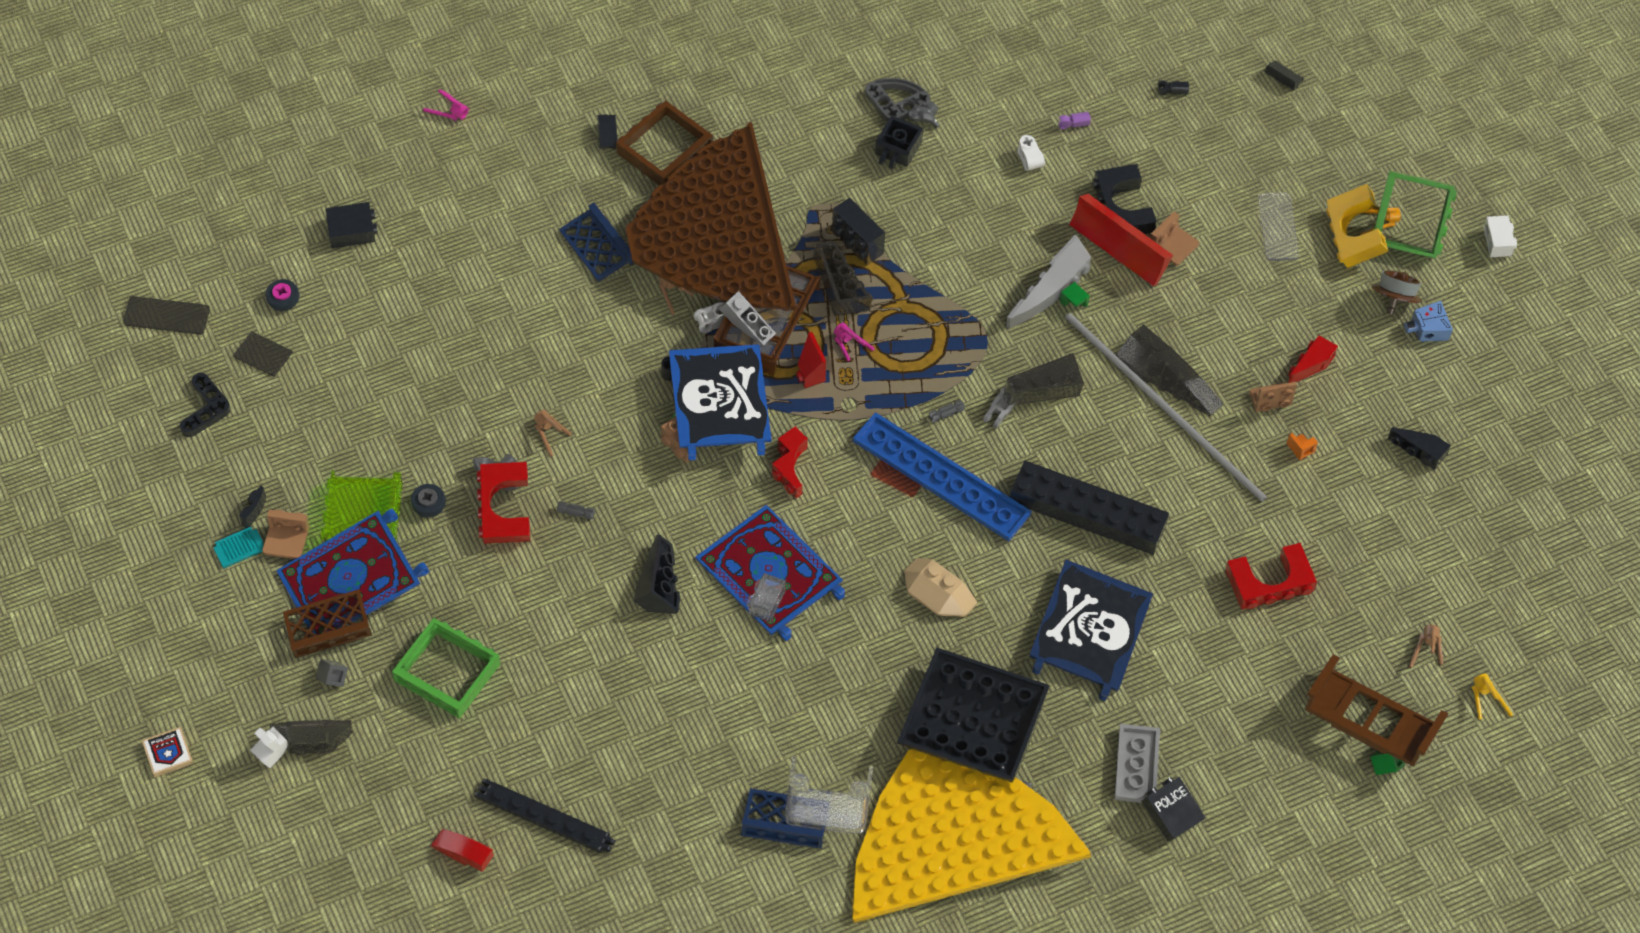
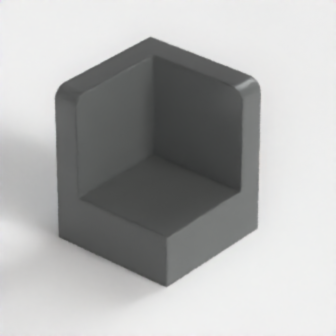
[316,659,348,687]

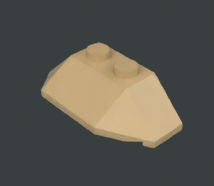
[904,558,977,617]

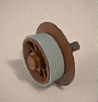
[1371,270,1422,315]

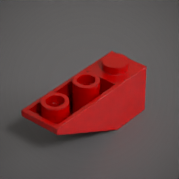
[1288,335,1338,383]

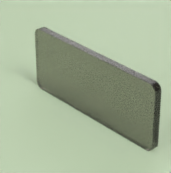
[123,296,210,335]

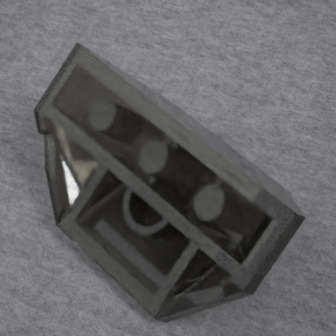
[269,719,353,755]

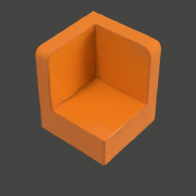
[1286,433,1318,460]

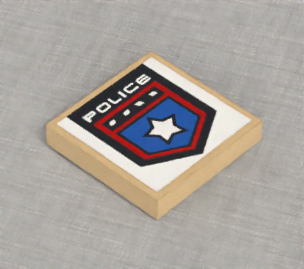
[142,727,193,778]

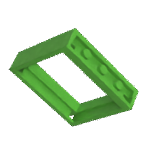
[1374,170,1457,258]
[392,618,501,719]

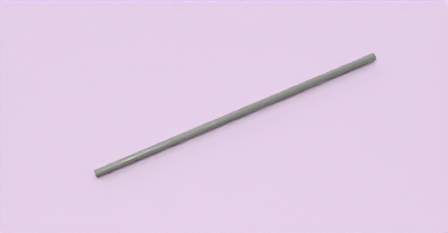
[1065,313,1267,502]

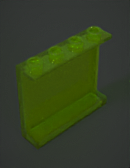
[321,470,403,542]

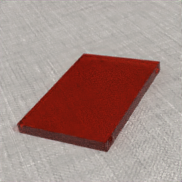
[871,460,921,498]

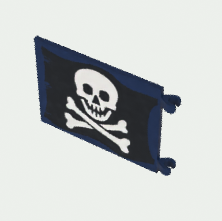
[1029,559,1153,701]

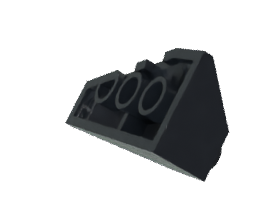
[634,534,680,614]

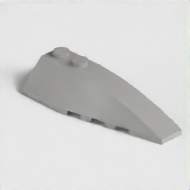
[1006,235,1091,329]

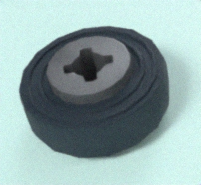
[411,484,446,517]

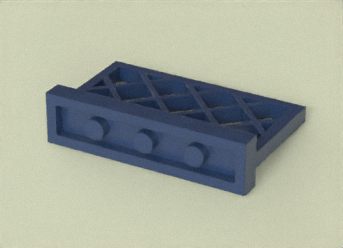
[559,202,633,282]
[741,788,830,849]

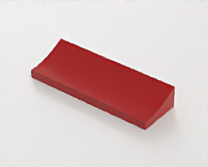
[1069,194,1173,286]

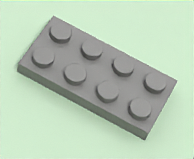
[1114,724,1160,803]

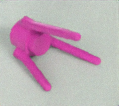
[423,89,469,121]
[834,323,874,361]

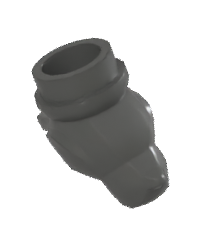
[908,100,939,128]

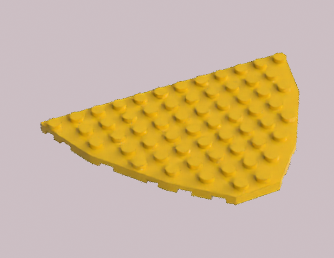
[852,749,1091,923]

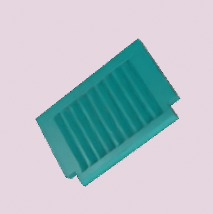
[213,527,264,569]

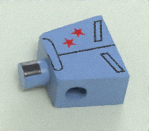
[1404,301,1453,341]

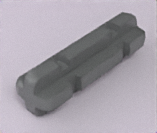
[929,400,965,422]
[557,501,595,519]

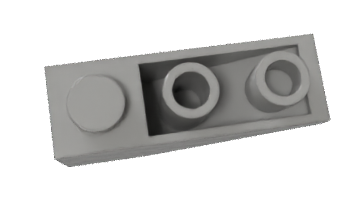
[719,291,776,346]

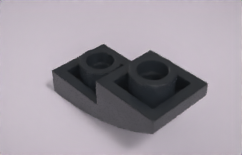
[597,115,618,149]
[239,486,266,528]

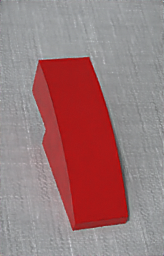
[431,829,494,872]

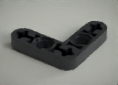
[180,373,231,437]

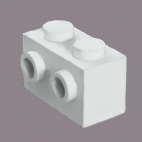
[1483,216,1517,257]

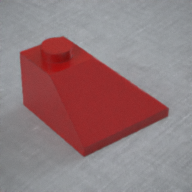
[796,332,826,388]

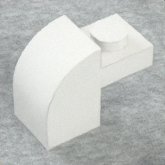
[250,727,288,768]

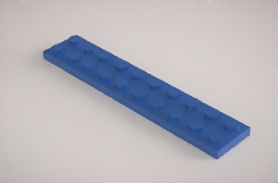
[853,412,1032,541]

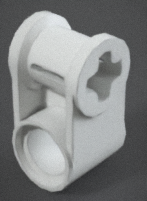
[1017,135,1045,171]
[694,302,725,333]

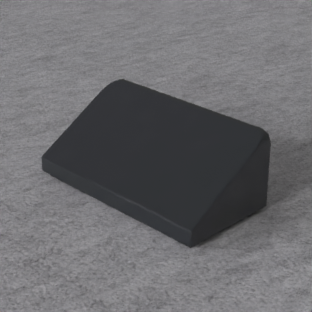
[1265,60,1304,90]

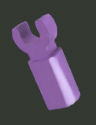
[1058,112,1091,129]

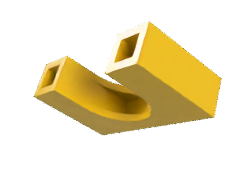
[1326,184,1388,268]

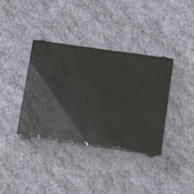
[233,331,293,377]

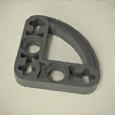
[865,78,930,122]

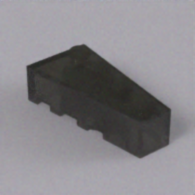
[1004,353,1084,406]

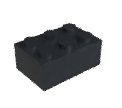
[832,197,885,265]

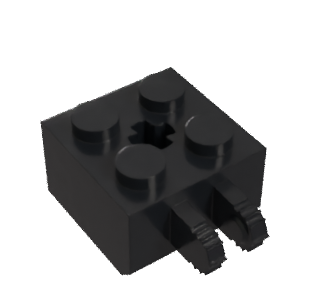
[875,115,924,170]

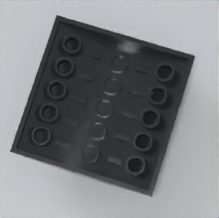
[897,647,1050,783]

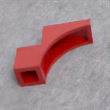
[772,426,808,499]

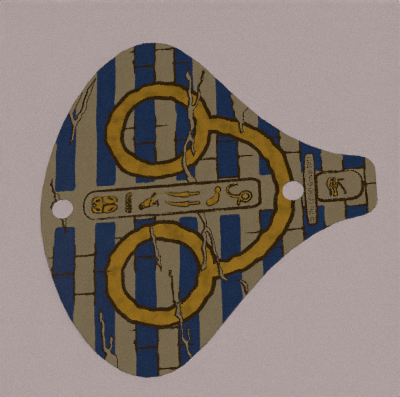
[700,203,988,420]

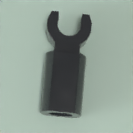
[1157,80,1189,95]

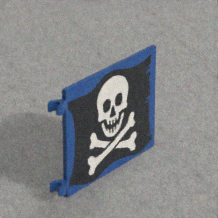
[669,344,772,461]

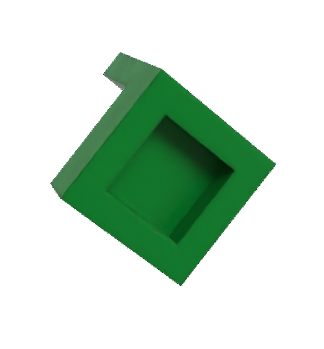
[1060,282,1090,307]
[1370,750,1405,775]

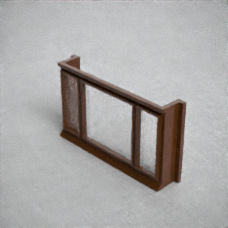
[713,265,822,376]

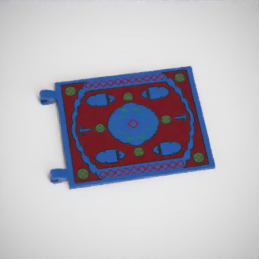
[695,505,845,641]
[276,509,429,635]

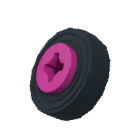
[265,279,300,311]

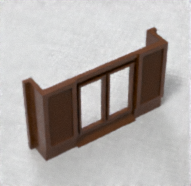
[1305,654,1449,767]

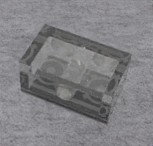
[747,573,786,622]

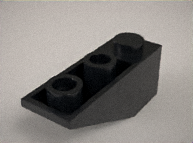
[1388,427,1451,470]

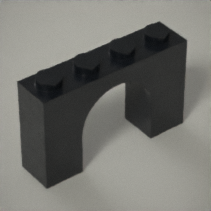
[1092,164,1157,234]

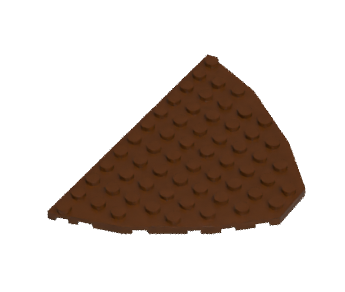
[626,122,797,311]

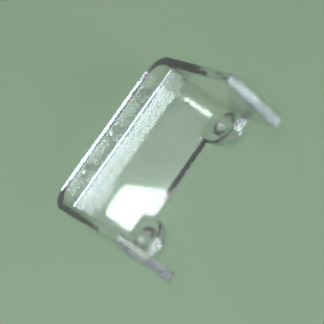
[785,756,873,834]

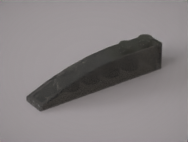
[1116,324,1223,417]

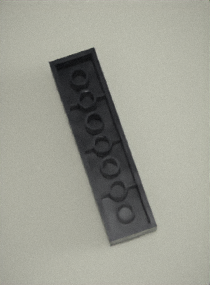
[1010,460,1169,555]

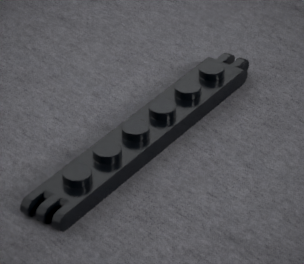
[474,778,616,853]

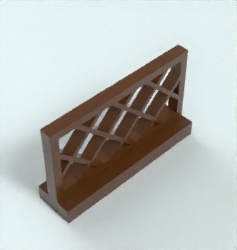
[283,589,372,658]

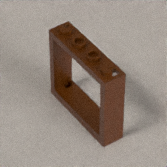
[616,100,713,185]

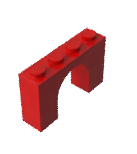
[477,462,531,544]
[1225,542,1317,610]

